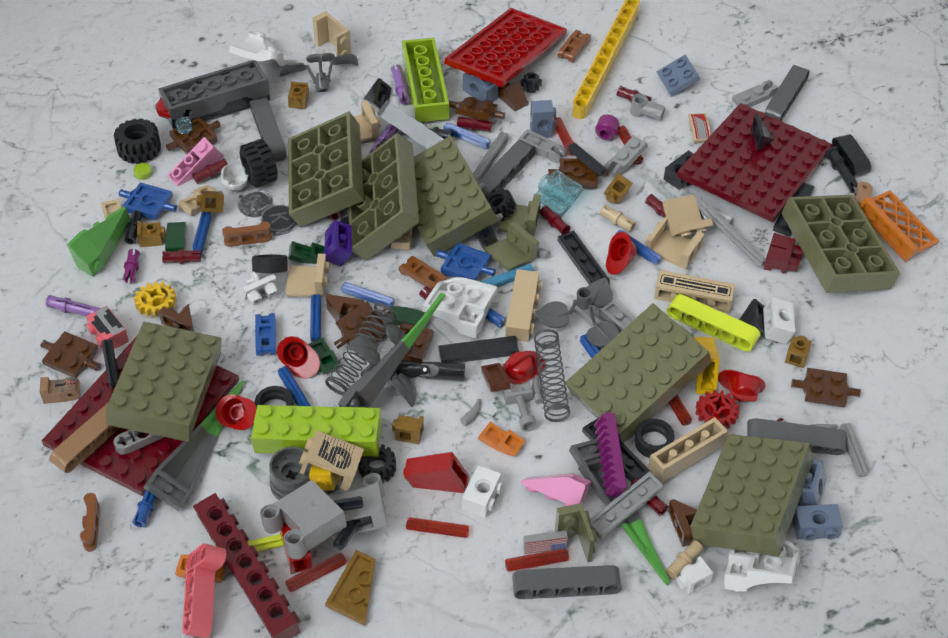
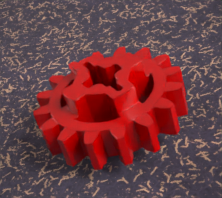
[695,390,740,429]

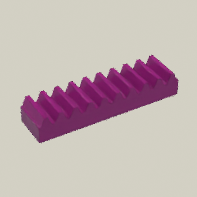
[594,412,627,497]

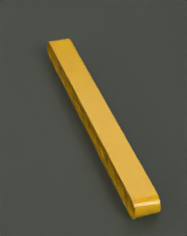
[572,0,640,119]

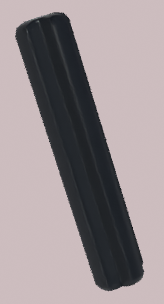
[568,142,607,177]
[101,339,119,389]

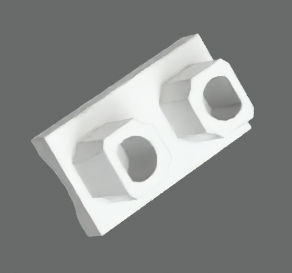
[242,271,278,305]

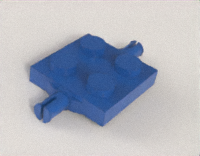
[119,182,177,221]
[436,243,496,281]

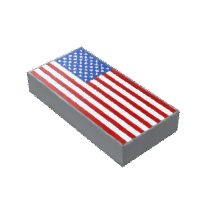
[523,531,568,554]

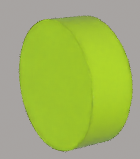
[133,163,152,180]

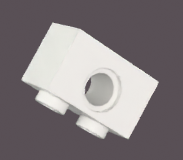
[763,297,796,344]
[462,466,504,518]

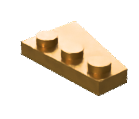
[325,550,376,626]

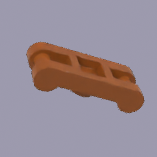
[557,29,591,63]
[222,221,272,247]
[398,256,447,290]
[80,493,100,552]

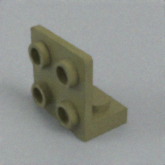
[499,194,541,236]
[485,222,540,271]
[555,503,597,562]

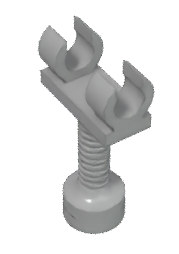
[502,382,537,432]

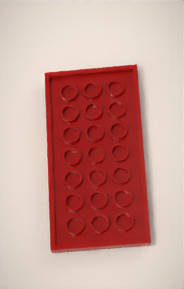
[444,8,567,87]

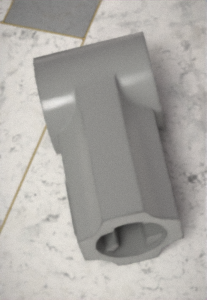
[630,94,665,121]

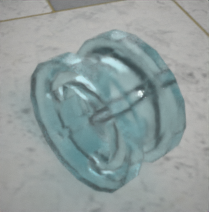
[175,117,193,134]

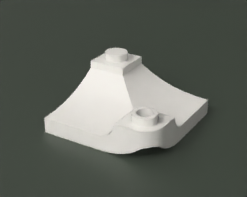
[229,31,297,67]
[422,277,497,339]
[724,539,800,592]

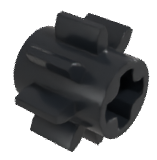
[521,72,542,93]

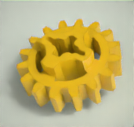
[133,281,177,318]

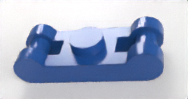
[255,313,276,356]

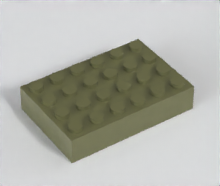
[288,111,364,227]
[348,133,419,261]
[414,136,498,257]
[782,195,900,293]
[565,303,712,443]
[106,321,222,442]
[690,434,813,556]

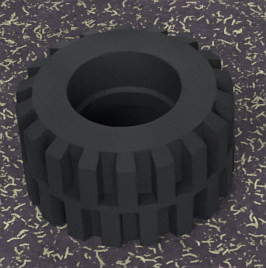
[114,118,161,164]
[239,139,278,188]

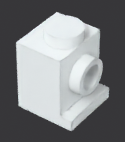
[676,556,713,595]

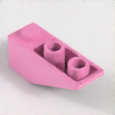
[167,137,224,186]
[520,473,592,506]

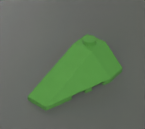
[67,206,130,277]

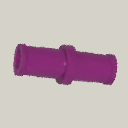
[123,249,140,284]

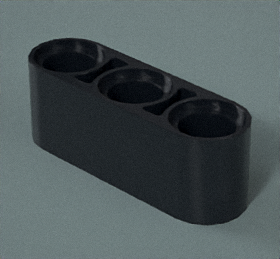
[832,134,871,176]

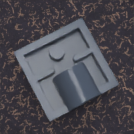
[656,54,701,97]

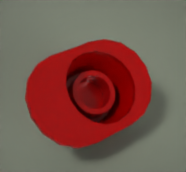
[606,232,637,275]
[277,336,320,379]
[502,351,545,384]
[718,369,766,402]
[215,394,257,430]

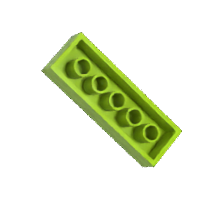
[402,37,449,122]
[251,405,383,457]

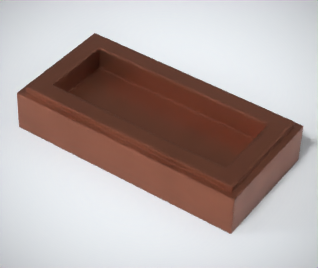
[481,363,510,392]

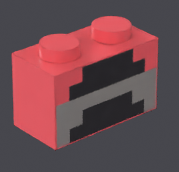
[86,306,129,349]

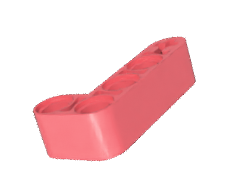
[182,543,226,638]

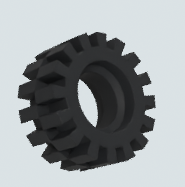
[485,188,516,222]
[358,444,396,484]

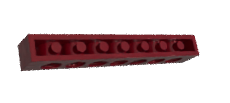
[193,493,301,638]

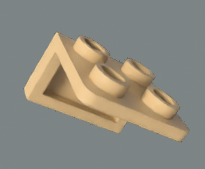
[354,100,381,142]
[663,195,713,237]
[286,254,330,297]

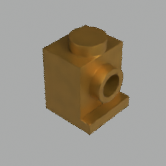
[288,81,309,109]
[604,173,633,204]
[196,191,224,212]
[137,221,166,247]
[785,336,812,368]
[392,415,424,445]

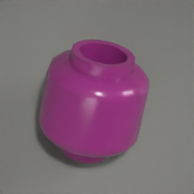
[595,114,620,140]

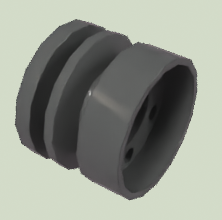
[269,447,311,500]

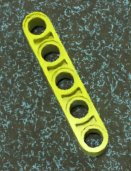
[667,294,760,351]

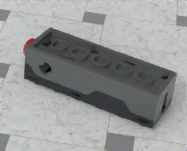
[155,60,270,129]

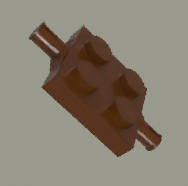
[449,97,506,121]
[166,117,221,154]
[548,158,609,189]
[334,301,390,354]
[40,331,101,378]
[791,367,861,407]

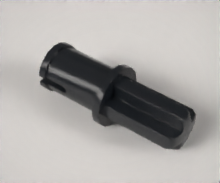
[124,210,142,245]

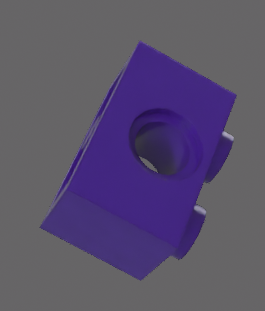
[325,220,352,266]

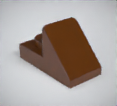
[498,81,528,112]
[326,294,364,322]
[159,304,194,332]
[668,499,697,547]

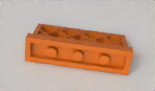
[860,190,939,262]

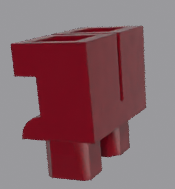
[763,233,803,274]

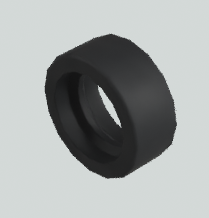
[252,254,288,273]
[254,386,294,407]
[634,419,675,458]

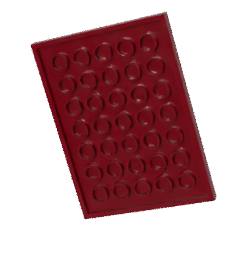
[676,103,833,222]
[41,336,239,496]

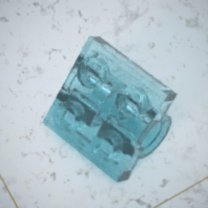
[536,169,584,217]

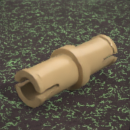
[599,205,636,232]
[665,540,704,580]

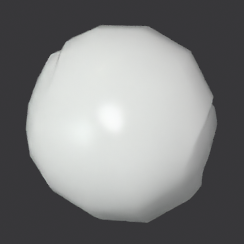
[221,164,248,191]

